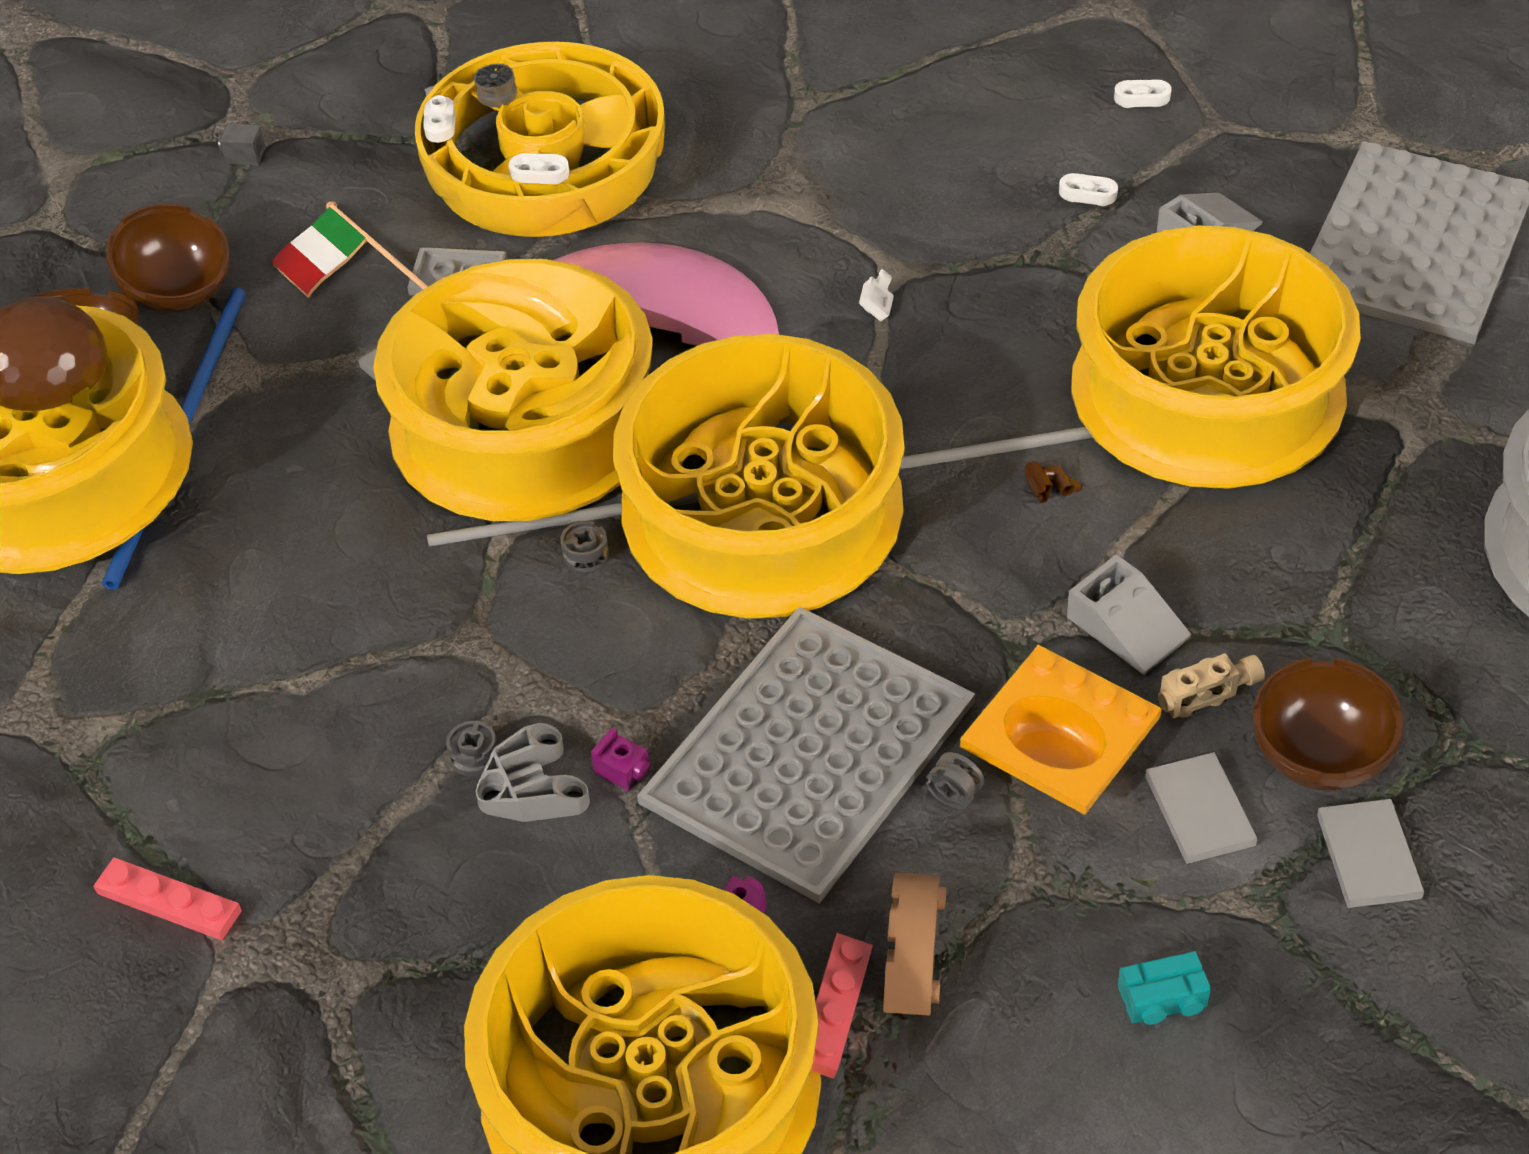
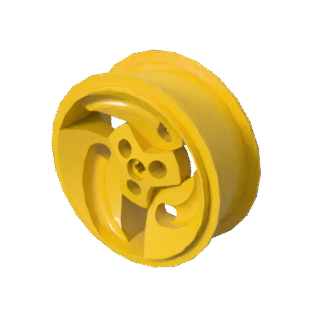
[1071,225,1361,489]
[373,259,653,521]
[0,305,193,574]
[613,334,904,619]
[464,875,822,1154]

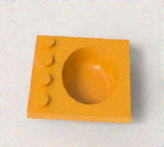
[960,645,1162,815]

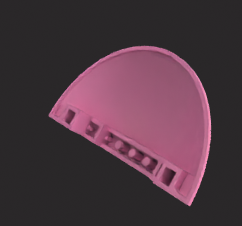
[553,242,779,346]

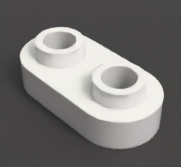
[1114,80,1171,108]
[423,96,455,142]
[509,153,570,184]
[1059,173,1118,206]

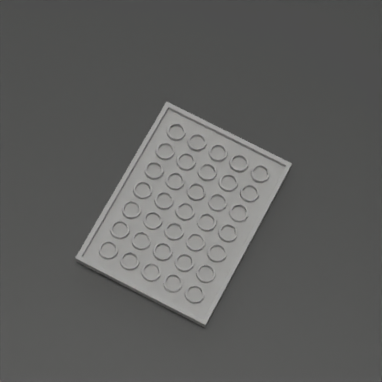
[1310,141,1529,344]
[637,607,976,904]

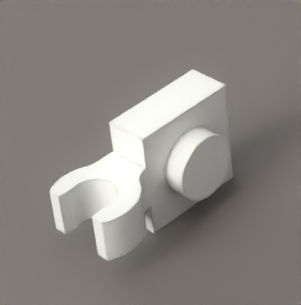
[859,269,894,321]

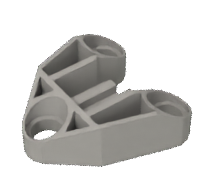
[475,723,590,822]

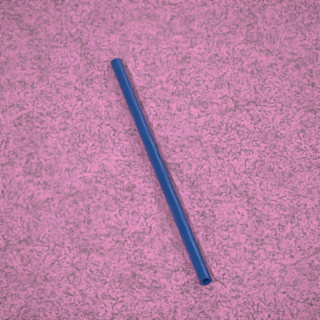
[102,287,246,589]

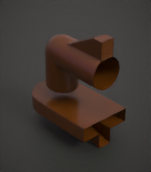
[1025,461,1082,503]

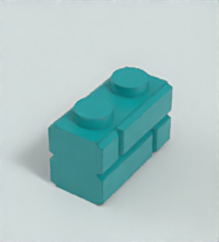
[1118,951,1210,1025]

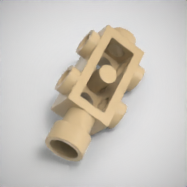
[1158,653,1265,718]

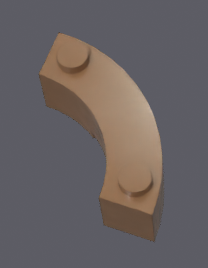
[883,872,947,1016]

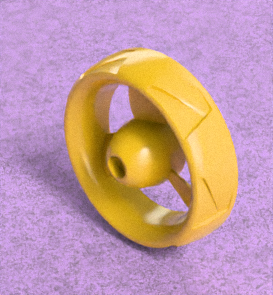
[415,42,665,237]

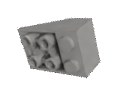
[1157,193,1263,232]
[1067,554,1191,675]

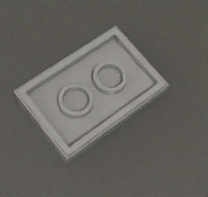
[407,247,508,295]
[1145,752,1257,864]
[1317,799,1424,908]

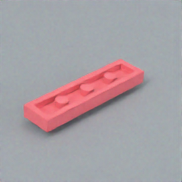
[93,857,242,940]
[811,933,873,1079]

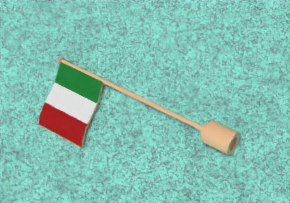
[272,201,428,298]

